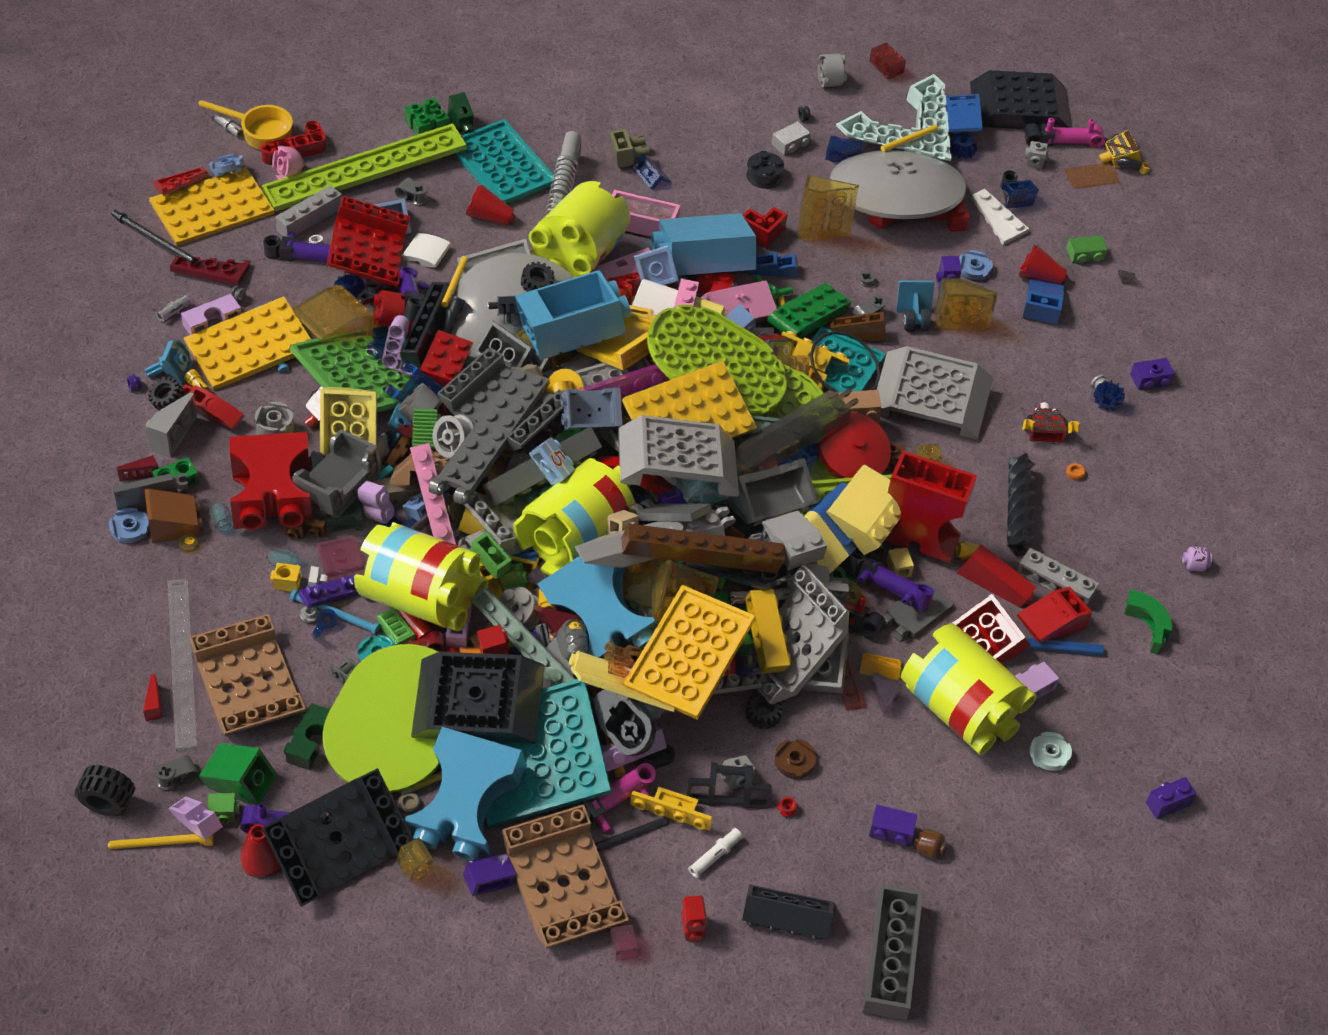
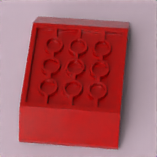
[326,196,410,287]

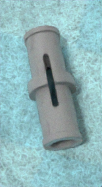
[214,113,244,138]
[156,295,191,322]

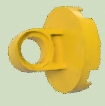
[546,369,585,394]

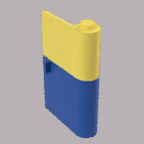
[804,483,857,574]

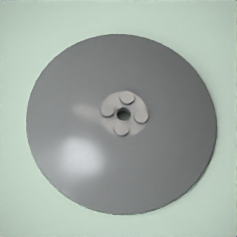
[830,150,966,219]
[447,253,576,362]

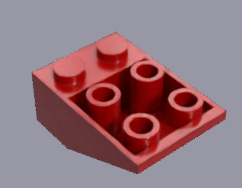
[1017,586,1092,642]

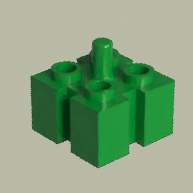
[405,97,449,135]

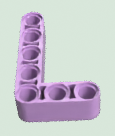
[382,315,420,378]

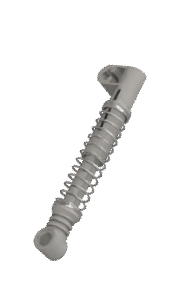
[544,131,582,217]

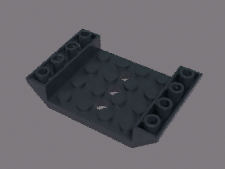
[261,768,416,907]

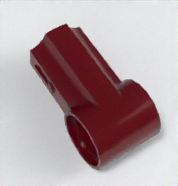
[405,631,445,652]

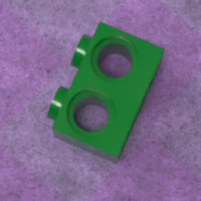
[152,457,199,489]

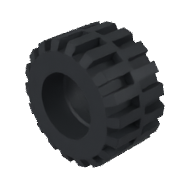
[75,765,136,817]

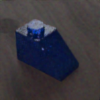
[825,135,863,163]

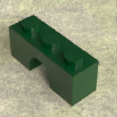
[284,703,330,770]

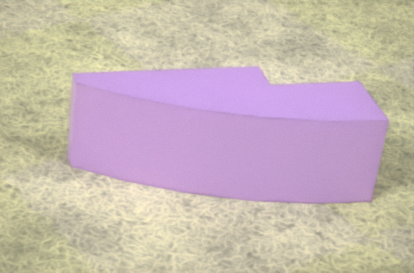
[168,796,223,839]

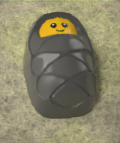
[557,619,589,661]

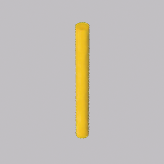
[881,124,938,152]
[441,256,468,308]

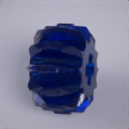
[950,133,977,160]
[334,273,364,302]
[1093,380,1125,411]

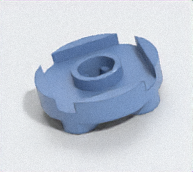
[209,154,245,176]
[959,250,993,280]
[109,508,150,543]

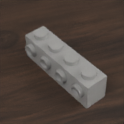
[275,185,342,237]
[1017,548,1099,606]

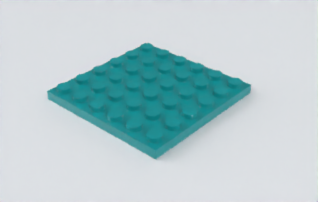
[486,679,612,828]

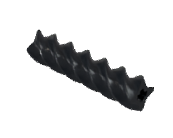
[1007,453,1036,556]

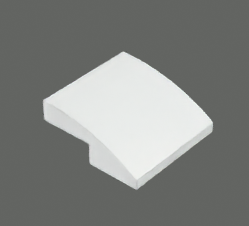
[402,233,451,267]

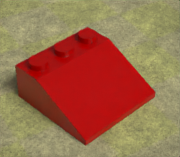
[953,595,1031,663]

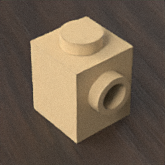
[607,510,639,535]

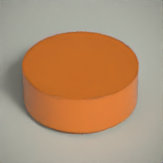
[1066,463,1085,481]

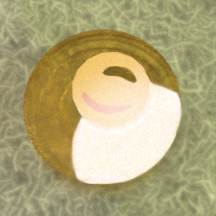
[178,534,199,554]

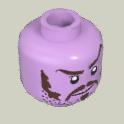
[1182,546,1212,572]

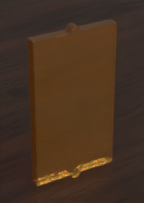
[1064,163,1119,189]

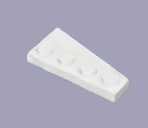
[971,189,1029,245]

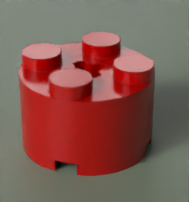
[371,290,405,328]

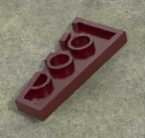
[170,256,251,286]

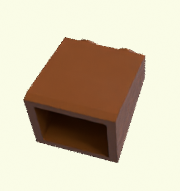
[145,489,203,543]

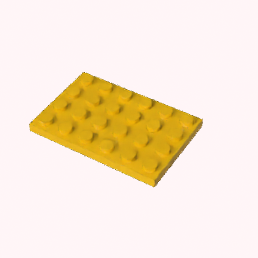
[149,167,274,246]
[184,297,311,391]
[622,361,757,450]
[623,585,755,720]

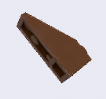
[830,312,887,341]

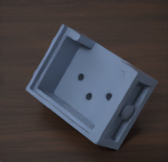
[560,388,622,430]

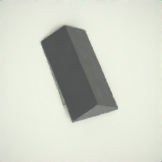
[474,320,550,373]

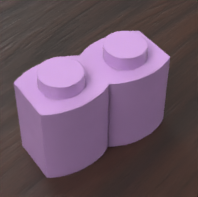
[358,481,394,524]

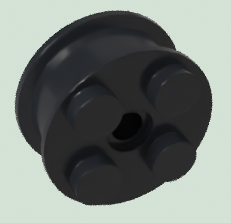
[746,151,784,189]

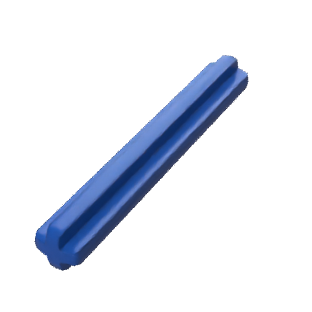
[1026,637,1104,656]

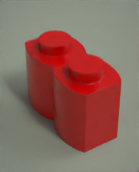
[681,895,708,942]

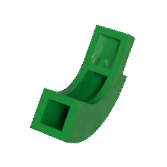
[1124,589,1172,654]

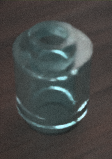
[210,503,233,532]
[268,548,299,567]

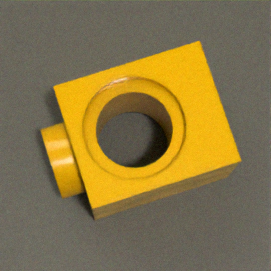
[270,563,302,592]

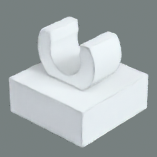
[307,566,328,587]

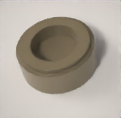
[398,793,420,814]

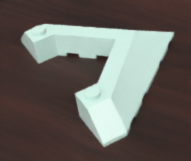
[836,74,951,161]

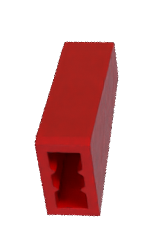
[956,544,1037,608]

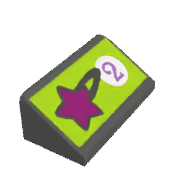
[765,339,792,362]

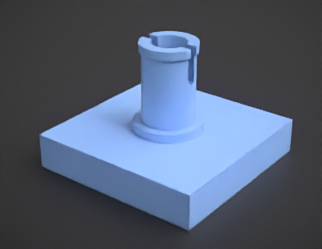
[634,245,678,285]

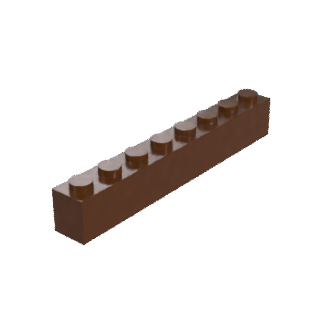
[621,523,785,573]

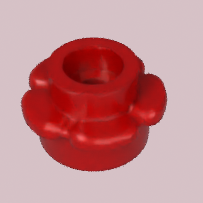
[777,797,798,817]

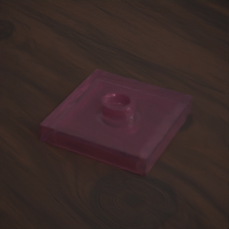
[316,535,364,578]

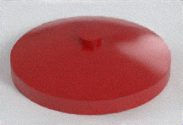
[817,412,891,479]

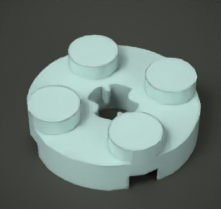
[1030,732,1072,771]

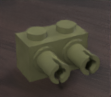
[610,129,650,168]

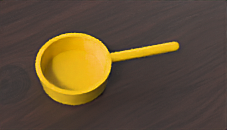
[199,100,293,150]

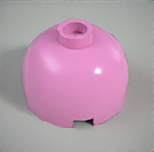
[272,146,304,180]

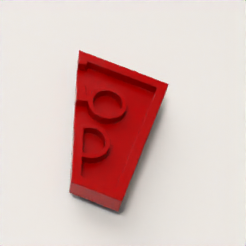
[153,167,208,196]

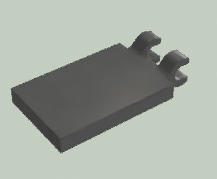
[113,474,190,511]
[630,499,712,521]
[883,580,954,642]

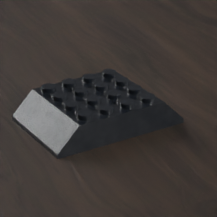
[970,70,1072,129]

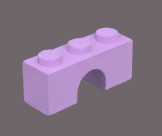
[181,294,241,335]

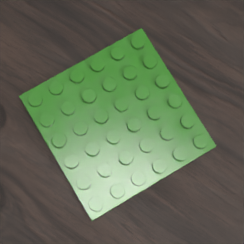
[290,325,420,412]

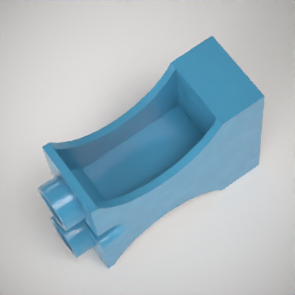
[538,556,660,665]
[405,727,527,861]

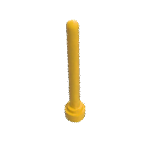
[108,833,214,849]

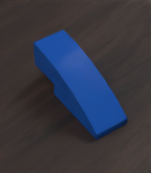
[743,252,798,277]

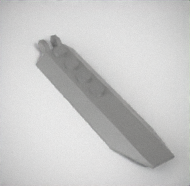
[575,507,735,568]

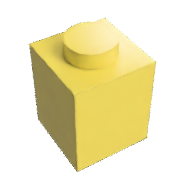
[886,548,914,578]

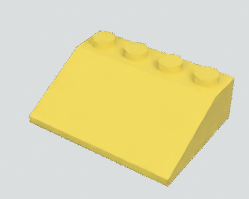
[320,387,377,456]
[826,465,901,555]

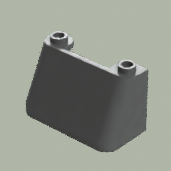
[292,429,381,518]
[731,458,818,527]

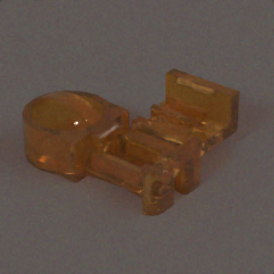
[604,639,643,678]

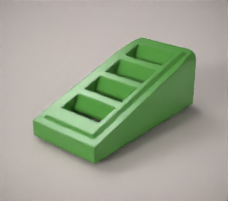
[377,608,415,645]

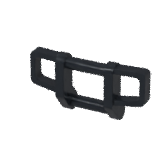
[687,762,772,808]

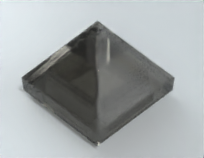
[1117,270,1135,285]

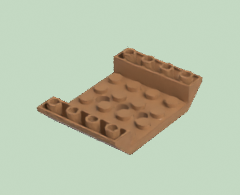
[390,448,508,487]
[190,614,306,736]
[502,804,629,948]

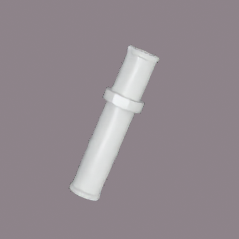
[688,828,743,878]

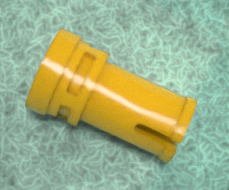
[184,369,210,391]

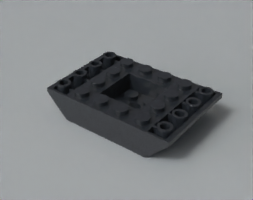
[411,652,545,744]

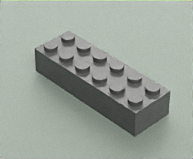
[482,426,602,507]
[862,884,923,1021]

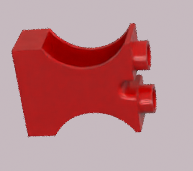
[229,432,312,530]
[884,451,977,563]

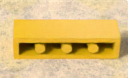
[745,589,791,674]

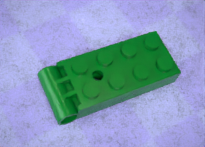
[768,282,852,338]

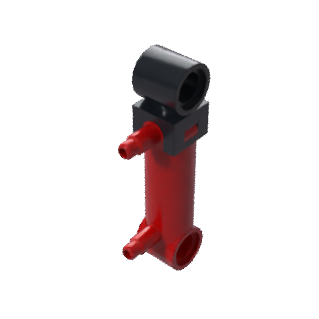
[845,596,885,638]

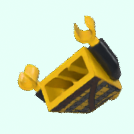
[1099,130,1150,174]

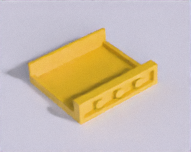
[576,313,652,371]

